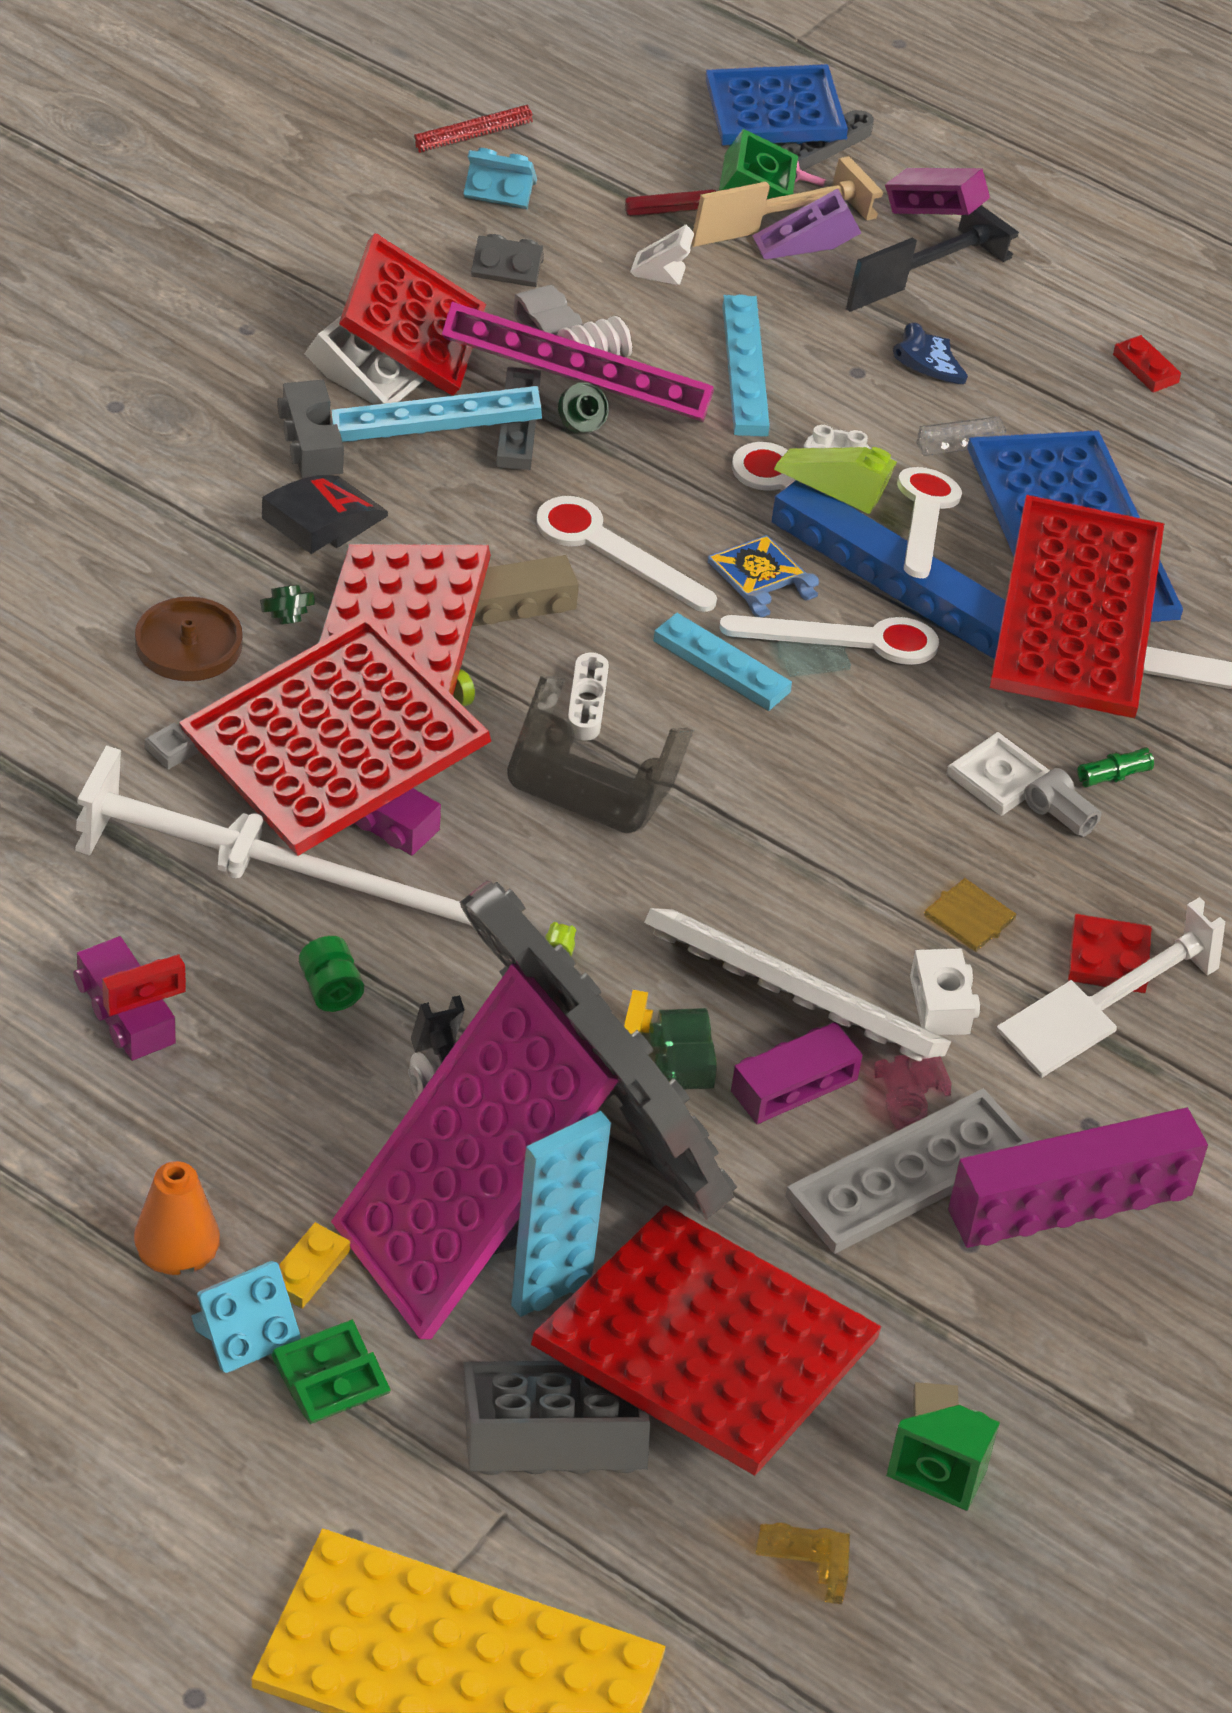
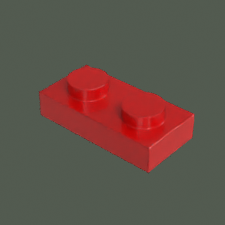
[1113,335,1181,393]
[102,954,186,1017]

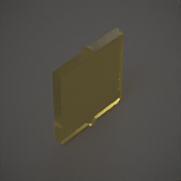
[924,878,1017,952]

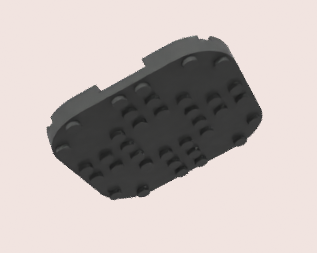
[460,880,737,1219]

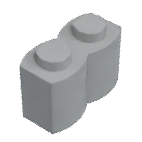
[513,285,583,335]

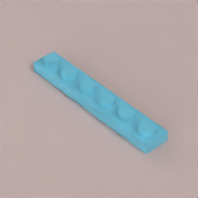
[723,295,770,436]
[332,386,542,442]

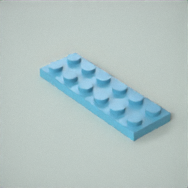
[511,1111,611,1317]

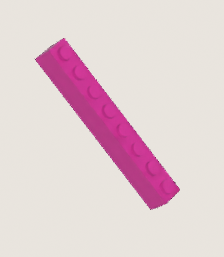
[441,302,714,422]

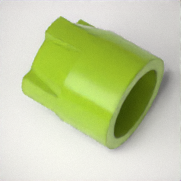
[545,922,576,957]

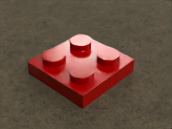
[1068,914,1152,993]

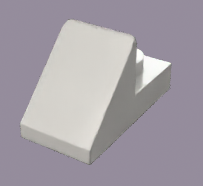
[630,225,694,285]

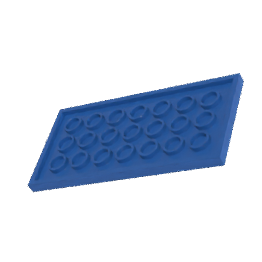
[967,430,1183,622]

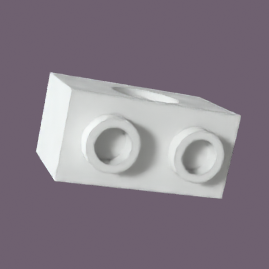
[910,948,980,1035]

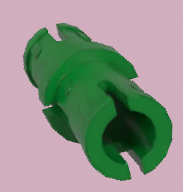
[1077,747,1154,788]

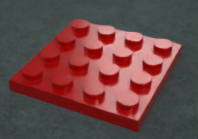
[339,233,486,396]

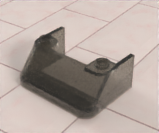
[507,676,694,833]

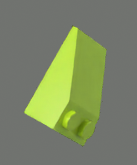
[774,447,897,514]

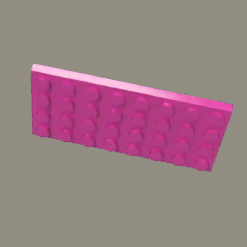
[331,964,618,1339]

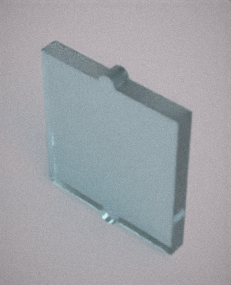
[775,640,851,677]

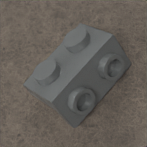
[471,234,544,287]

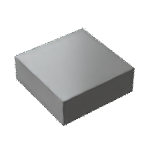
[144,722,198,769]

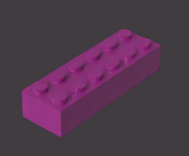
[948,1107,1208,1248]

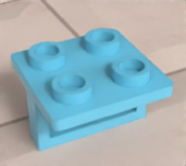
[464,148,537,209]
[191,1261,301,1373]

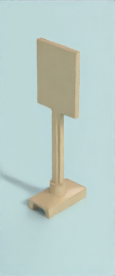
[691,156,883,247]

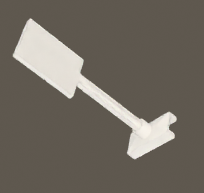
[997,897,1225,1078]

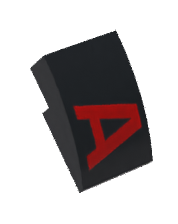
[262,475,388,554]

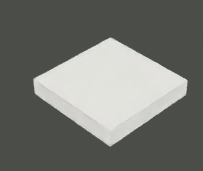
[946,732,1050,816]

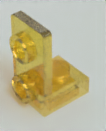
[756,1523,850,1604]

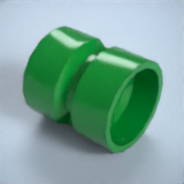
[298,935,364,1012]

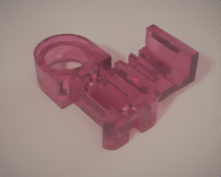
[874,1055,951,1130]

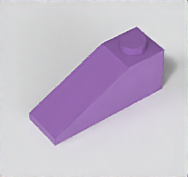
[752,188,861,259]

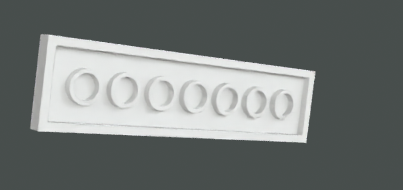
[644,908,951,1061]

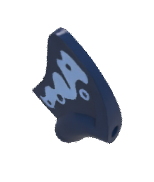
[893,322,968,384]

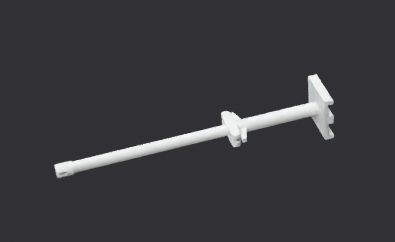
[75,746,472,926]

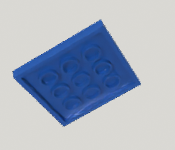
[706,64,848,146]

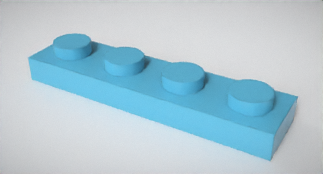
[654,613,792,711]

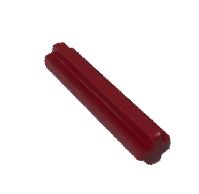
[625,189,717,216]

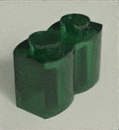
[650,1008,717,1090]

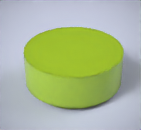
[453,669,475,706]

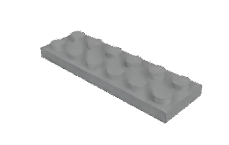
[785,1088,1032,1254]

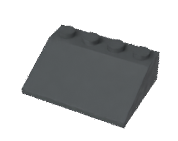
[463,1361,650,1475]

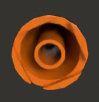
[134,1161,220,1275]

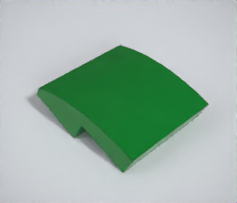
[271,1319,391,1424]

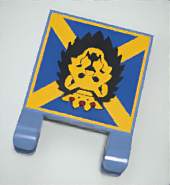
[708,535,819,618]

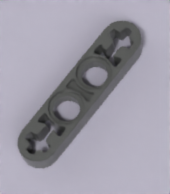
[782,110,874,171]

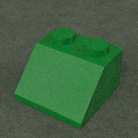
[719,129,798,200]
[886,1405,1000,1511]

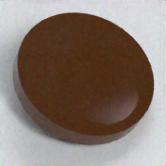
[135,597,243,681]

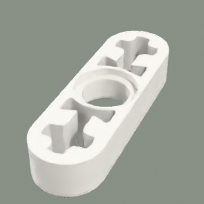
[567,653,609,741]

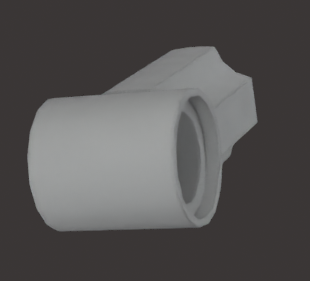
[1024,768,1102,837]

